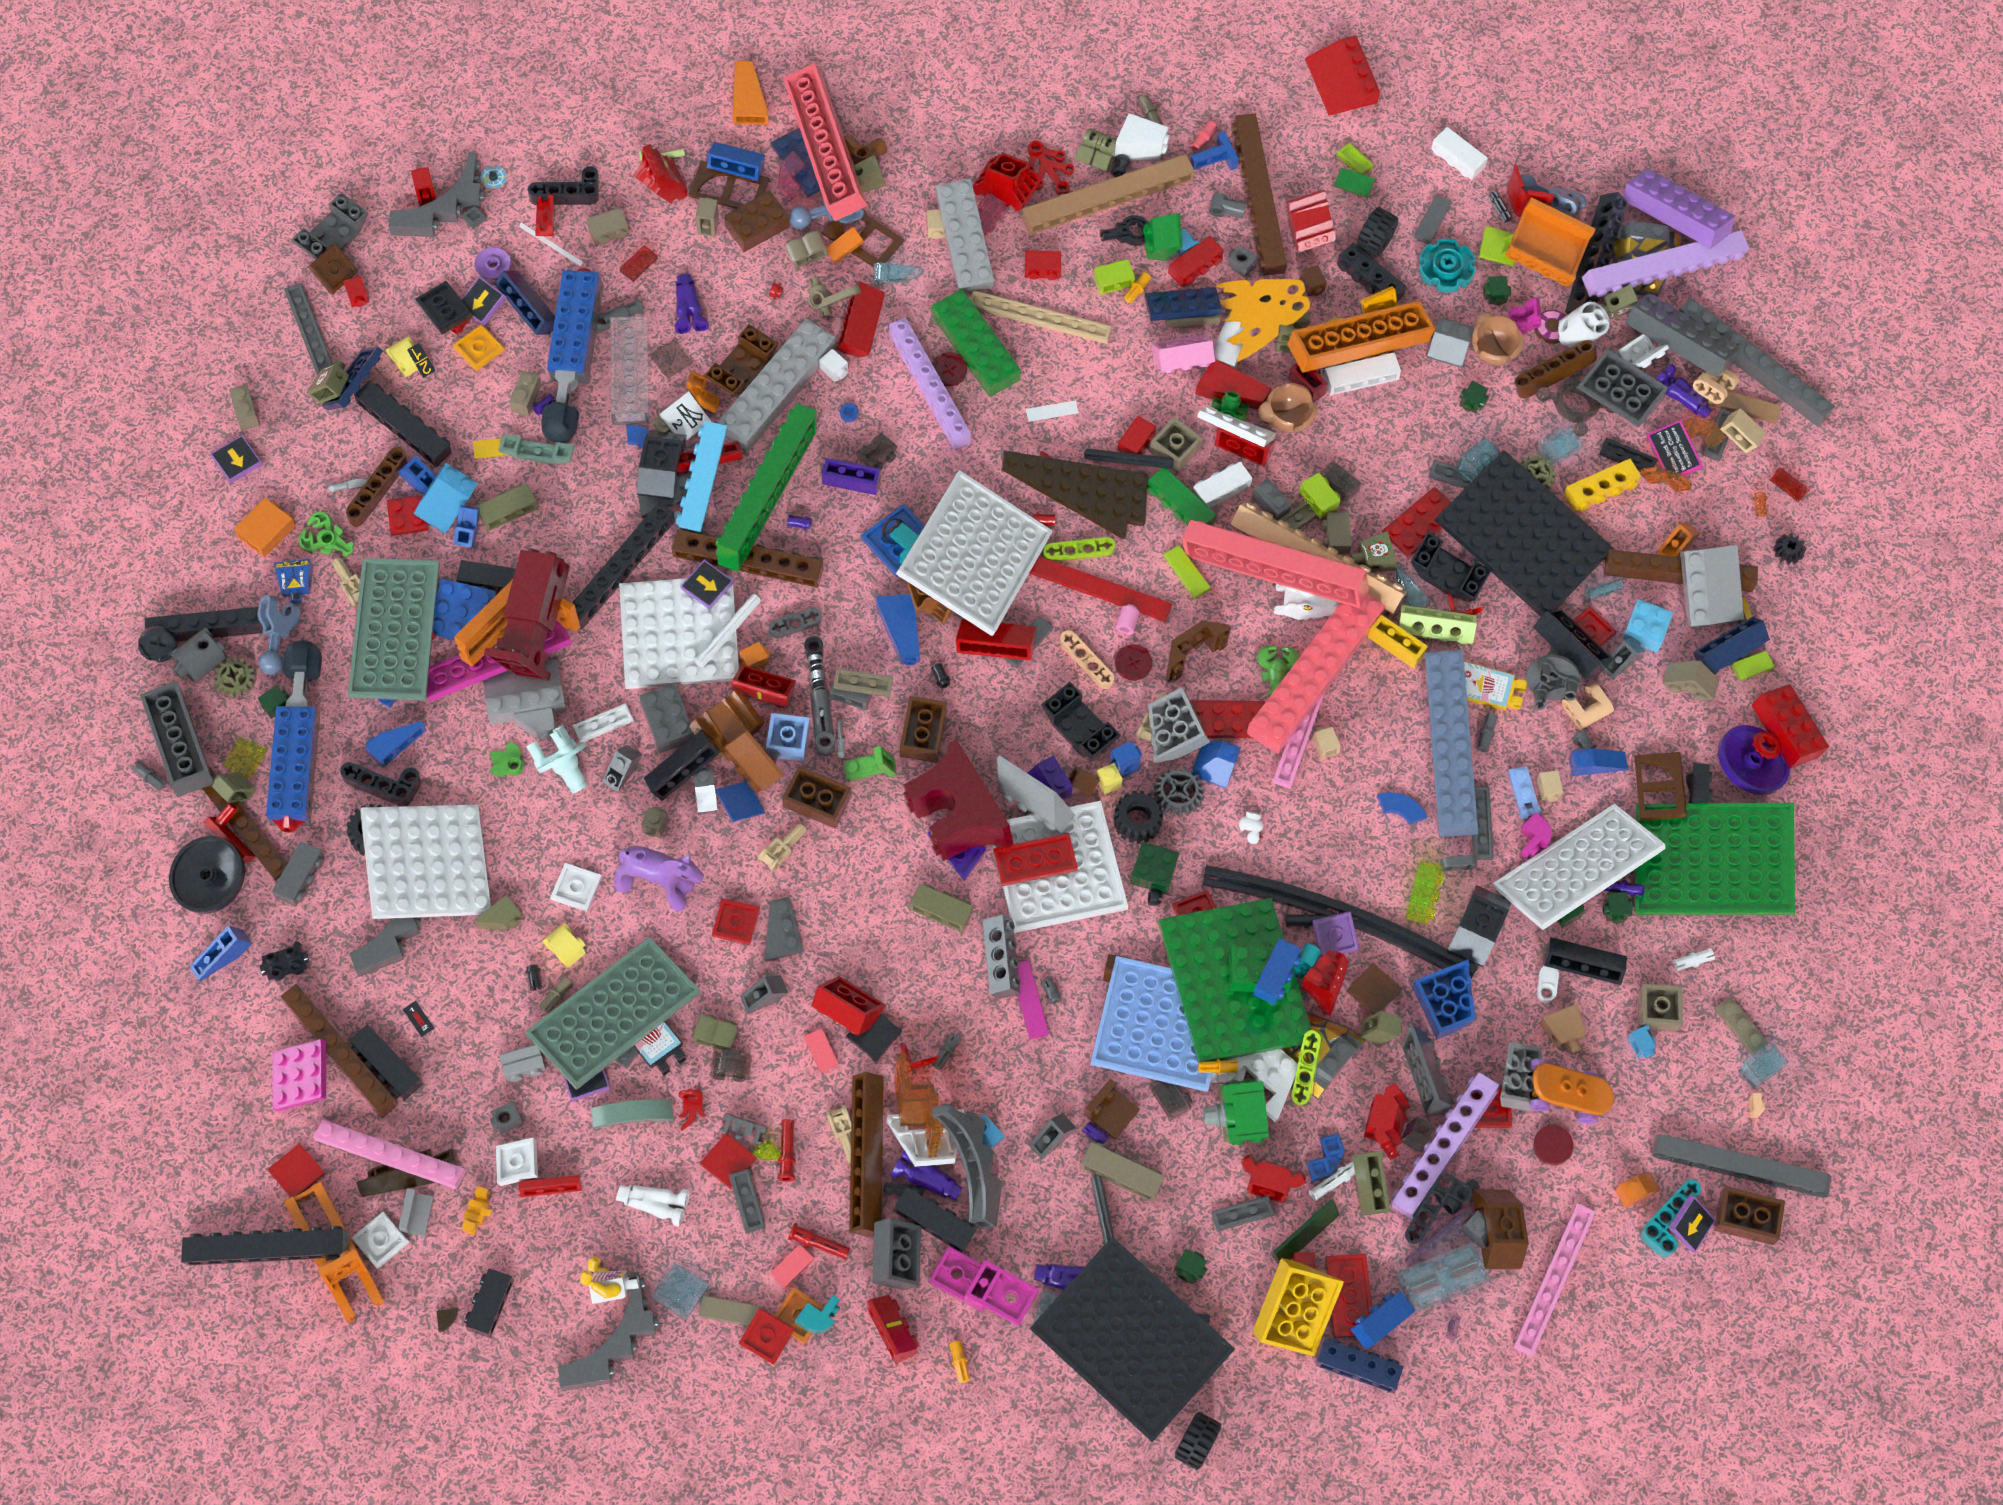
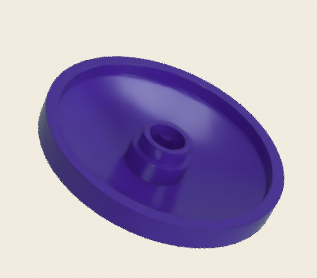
[1718,725,1790,795]

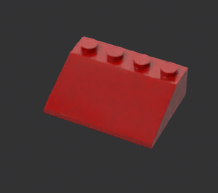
[1305,35,1380,116]

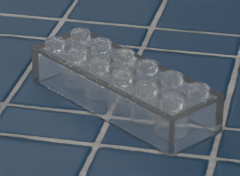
[610,316,650,425]

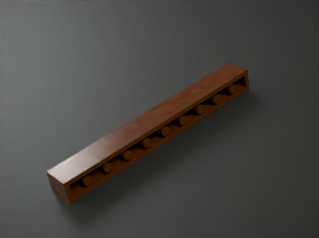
[1231,113,1287,276]

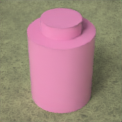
[1115,604,1140,635]

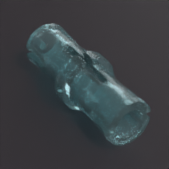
[1585,578,1624,601]

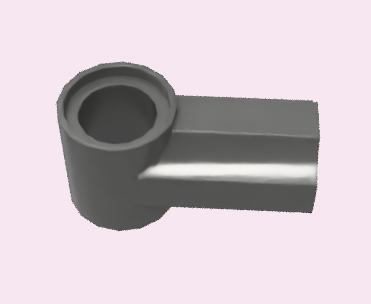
[1209,193,1246,219]

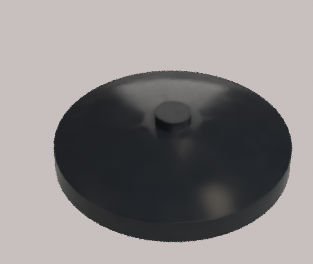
[169,836,245,914]

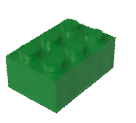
[1228,945,1292,993]

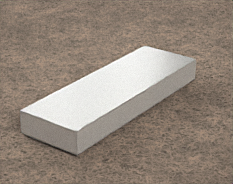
[573,703,634,742]

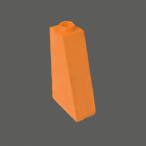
[733,60,769,125]

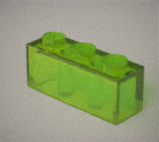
[1405,860,1445,925]

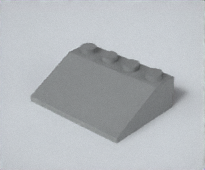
[1680,545,1744,627]
[483,659,566,725]
[997,755,1075,833]

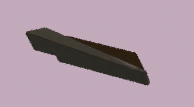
[356,1149,458,1197]

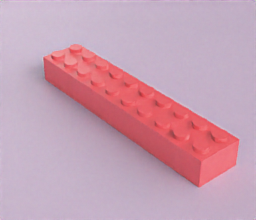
[783,63,867,221]
[1182,520,1369,608]
[1247,594,1385,754]

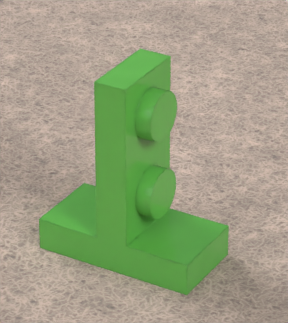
[844,746,897,782]

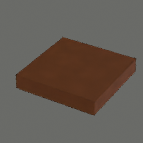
[307,243,358,295]
[1346,963,1403,1015]

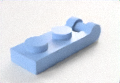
[1508,766,1541,819]

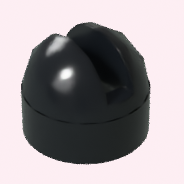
[1148,890,1163,906]

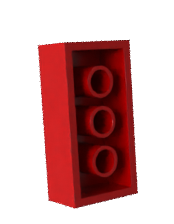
[1751,684,1829,768]

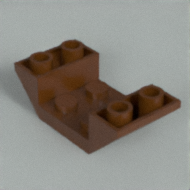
[704,324,778,396]
[1165,620,1231,682]
[1473,1189,1529,1269]

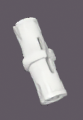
[1673,948,1715,972]

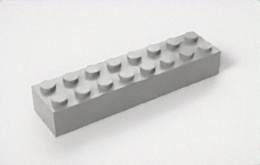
[718,319,836,451]

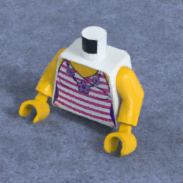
[580,1256,640,1304]

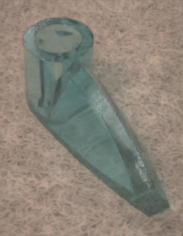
[873,262,924,284]
[1394,566,1430,608]

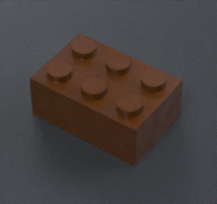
[724,190,790,252]
[900,696,947,763]
[782,766,852,829]
[1714,1186,1785,1245]

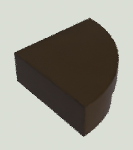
[437,1308,458,1333]

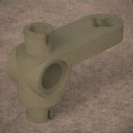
[808,276,861,318]

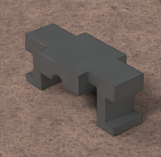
[719,1113,768,1145]

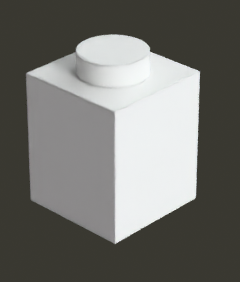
[819,349,848,382]

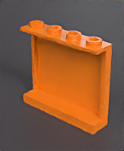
[1505,197,1595,287]

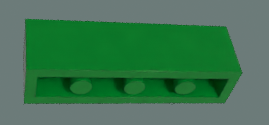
[1147,468,1216,526]

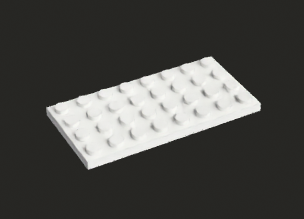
[1493,804,1665,930]

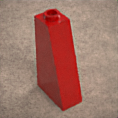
[1195,359,1272,410]

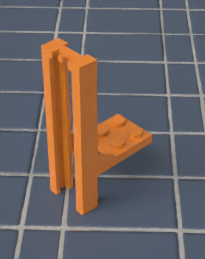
[454,552,580,667]
[284,1181,385,1323]

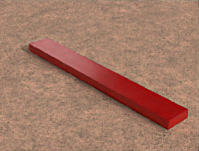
[1029,556,1172,622]

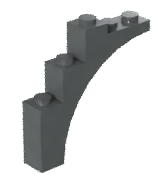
[388,152,485,237]
[349,917,421,977]
[932,1104,1002,1229]
[558,1271,659,1391]

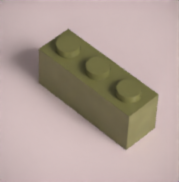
[476,483,538,532]
[910,883,973,932]
[1352,1151,1390,1215]

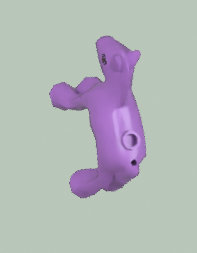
[614,846,704,912]

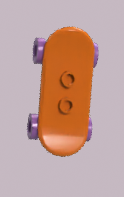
[1530,1059,1614,1124]

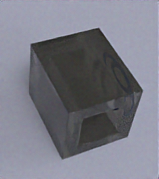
[1400,1116,1434,1151]

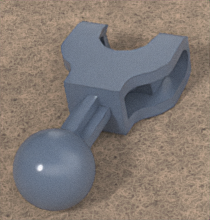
[1521,174,1587,216]
[789,198,864,229]
[257,595,300,675]

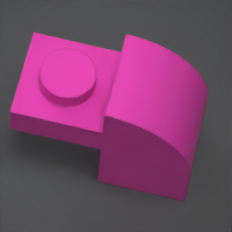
[1520,812,1552,859]

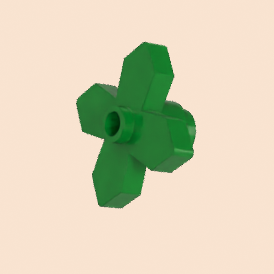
[1211,391,1249,421]

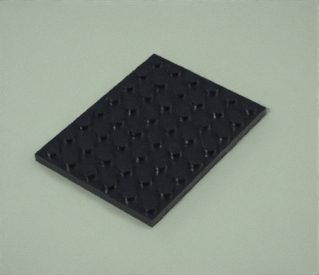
[1434,450,1614,617]
[1029,1236,1235,1442]

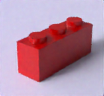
[1168,236,1224,288]

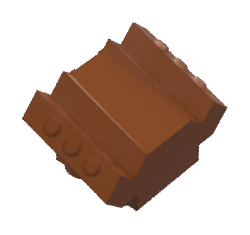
[907,582,952,625]
[689,689,764,760]

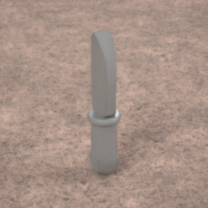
[328,478,368,492]
[836,718,845,759]

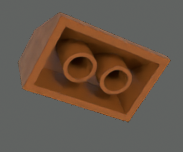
[720,731,784,792]

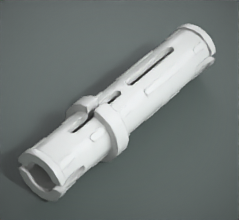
[1309,1161,1355,1202]

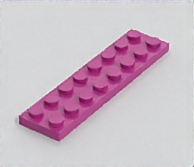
[427,621,572,702]

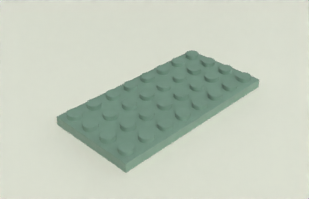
[348,558,440,701]
[525,937,701,1090]

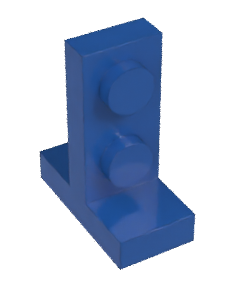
[1190,131,1239,170]

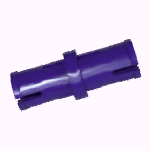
[1604,880,1645,897]

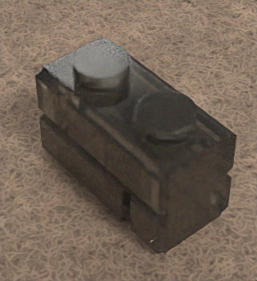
[1320,461,1361,504]
[1149,1080,1193,1122]

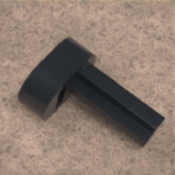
[1434,1179,1480,1215]

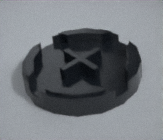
[138,626,177,662]

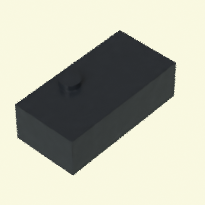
[1533,607,1613,679]

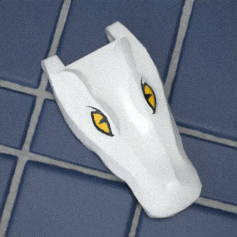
[1274,584,1340,620]

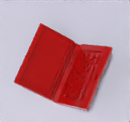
[1507,164,1555,218]

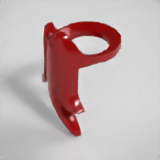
[1448,593,1485,615]
[899,1042,939,1072]
[678,1088,707,1131]

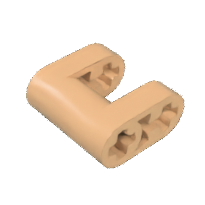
[1693,369,1739,404]
[1562,682,1614,730]

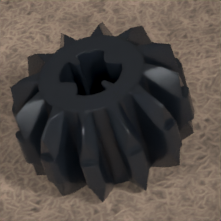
[1773,533,1806,565]

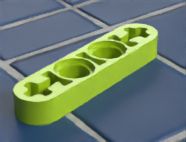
[1043,537,1115,562]
[1292,1029,1323,1105]

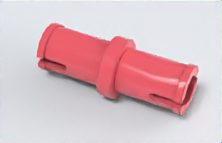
[1190,121,1218,153]

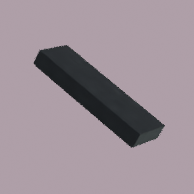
[1599,438,1657,476]

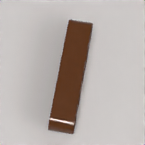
[1515,340,1597,399]
[346,447,408,527]

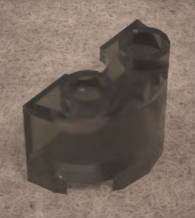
[856,433,897,471]
[710,1049,752,1082]

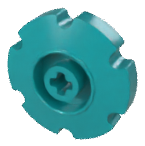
[1418,239,1476,293]

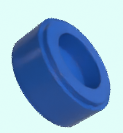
[840,403,858,422]

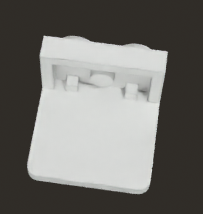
[1615,334,1669,368]

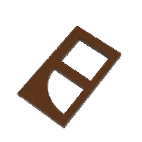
[689,161,770,209]
[821,214,904,271]
[1634,752,1687,821]

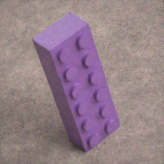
[1624,168,1735,248]

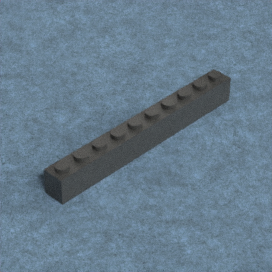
[1679,298,1835,428]

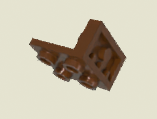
[1084,1079,1140,1139]

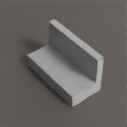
[398,1188,434,1236]

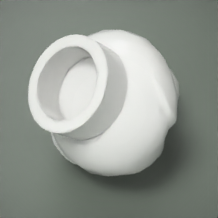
[1239,811,1264,844]

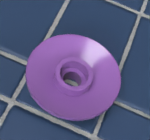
[474,247,511,280]

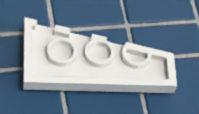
[1197,406,1276,447]

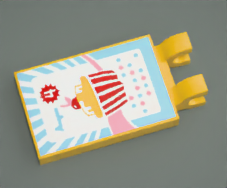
[1464,661,1527,711]

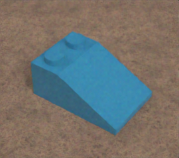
[413,463,478,533]

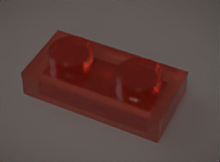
[620,245,658,282]

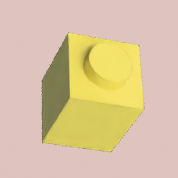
[1096,763,1123,795]

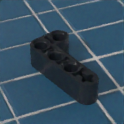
[527,166,599,205]
[340,762,421,807]
[1405,1173,1473,1244]

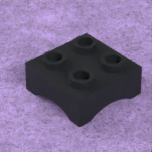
[1686,763,1712,804]

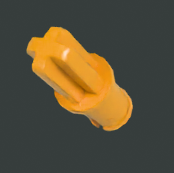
[1124,272,1151,304]
[1198,1059,1238,1075]
[949,1341,970,1383]

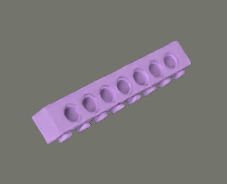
[889,317,971,450]
[1391,1072,1499,1220]

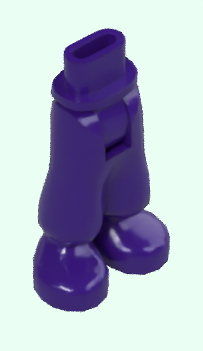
[674,274,709,334]
[1656,364,1713,418]
[890,1150,963,1201]
[1034,1263,1085,1290]

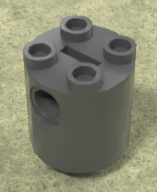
[171,628,228,683]

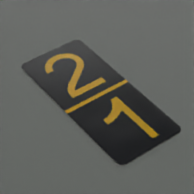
[407,343,435,378]

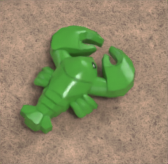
[299,512,355,557]
[1257,645,1300,697]

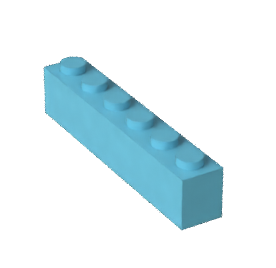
[676,421,727,534]

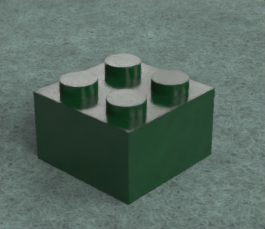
[1130,841,1180,895]

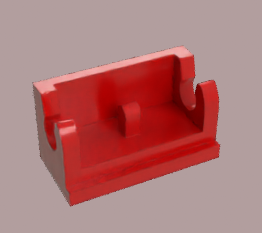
[535,195,555,236]

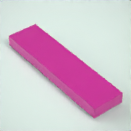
[1017,960,1049,1040]

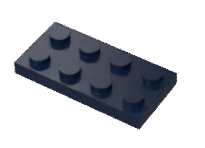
[771,128,821,197]
[1145,287,1222,321]
[322,346,383,410]

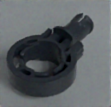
[1100,215,1148,246]

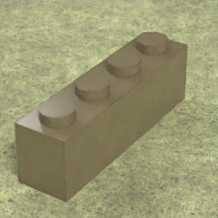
[1080,1142,1165,1202]

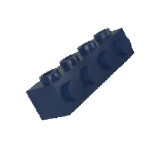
[495,271,555,335]
[1693,617,1770,674]
[1316,1338,1404,1394]

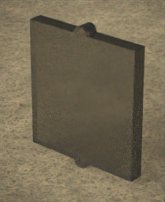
[649,340,693,379]

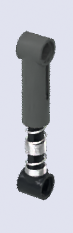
[804,636,835,756]

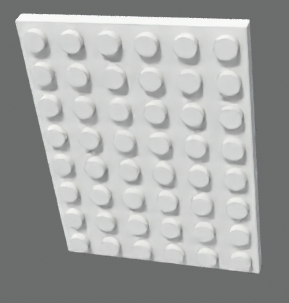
[896,470,1053,636]

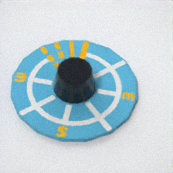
[480,166,507,189]

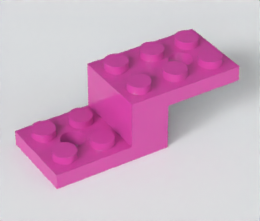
[929,1246,1039,1327]

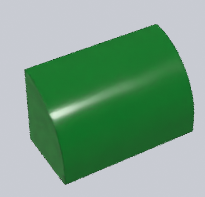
[1334,167,1375,198]

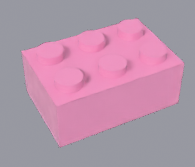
[1152,334,1215,373]

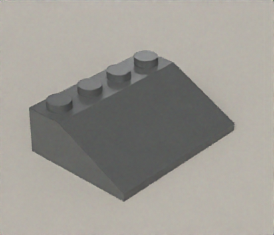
[1577,349,1668,427]
[1401,1025,1454,1118]

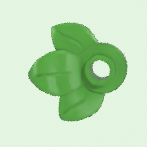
[490,742,524,777]

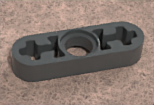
[769,608,822,639]

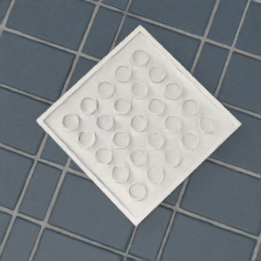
[619,575,739,689]
[992,801,1128,933]
[360,805,491,919]

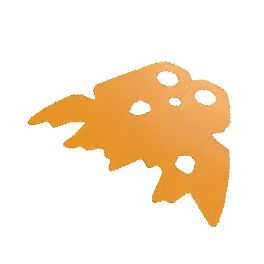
[1216,279,1310,362]

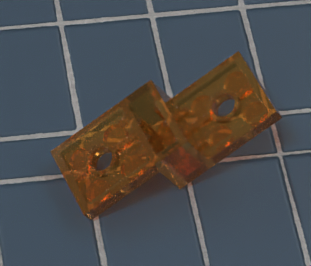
[894,1053,943,1158]

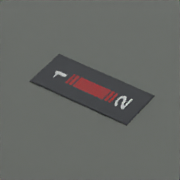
[402,1001,435,1037]

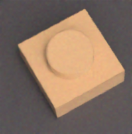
[1748,1093,1765,1118]

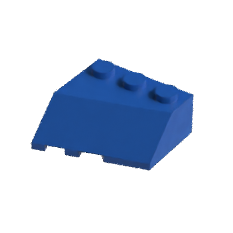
[1412,959,1476,1040]

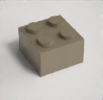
[1149,417,1203,473]
[1638,984,1683,1031]

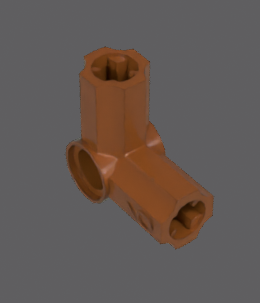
[844,134,888,165]

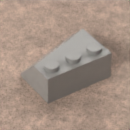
[1148,687,1210,763]
[1500,1042,1542,1111]

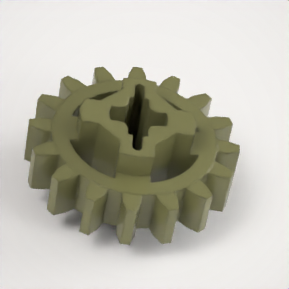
[1519,454,1557,490]
[213,657,256,699]

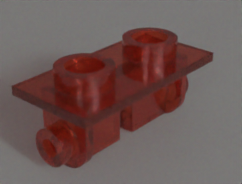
[1769,467,1810,502]

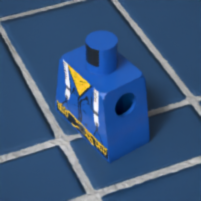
[274,559,313,604]

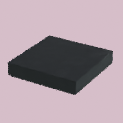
[846,1014,902,1062]

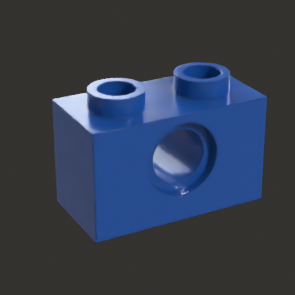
[1109,741,1142,778]

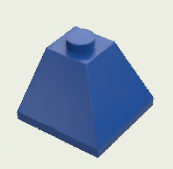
[1192,741,1241,788]

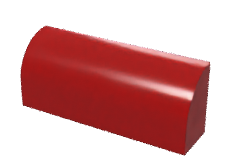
[836,281,885,357]
[956,619,1036,661]

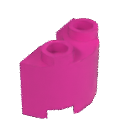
[1508,297,1541,335]

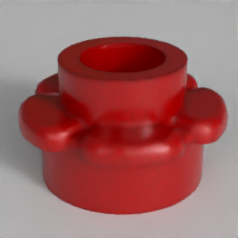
[769,283,784,300]

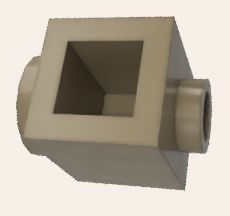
[641,807,668,839]

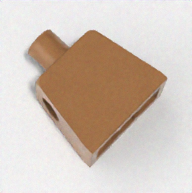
[1540,1004,1586,1055]

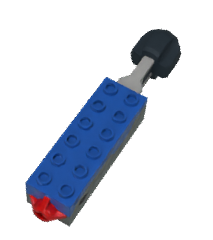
[541,268,604,443]
[266,640,322,833]

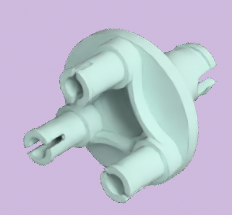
[526,724,588,793]

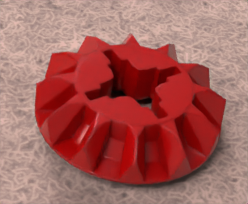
[1752,732,1781,760]

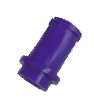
[532,393,556,416]
[787,515,811,531]
[1082,1122,1108,1144]

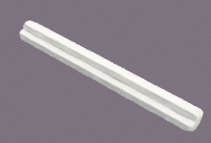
[695,594,761,667]

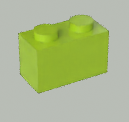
[1093,259,1135,295]
[1299,473,1341,519]

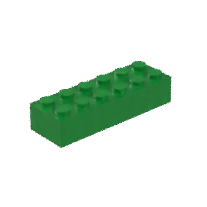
[931,289,1021,397]

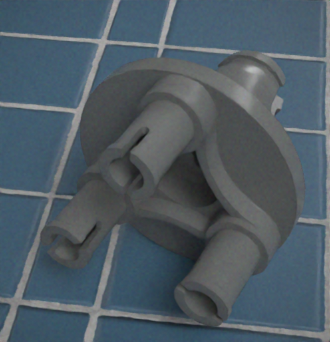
[1526,649,1580,710]

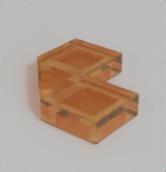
[1682,418,1726,448]
[1640,467,1692,492]

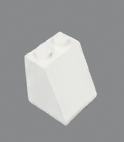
[1114,113,1170,161]

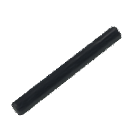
[1084,448,1174,469]

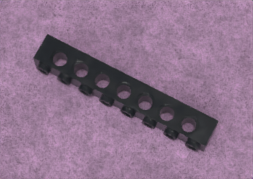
[1565,192,1628,314]
[572,502,675,630]

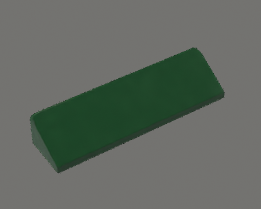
[1272,1199,1339,1264]

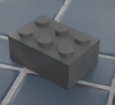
[639,683,694,754]
[872,1218,921,1290]

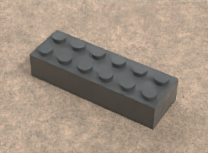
[1625,293,1741,378]
[140,681,214,797]

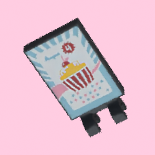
[634,1022,687,1076]

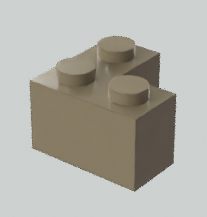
[1663,661,1720,701]

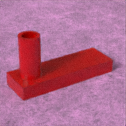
[203,803,256,862]
[518,1175,582,1198]

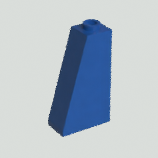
[876,594,920,666]

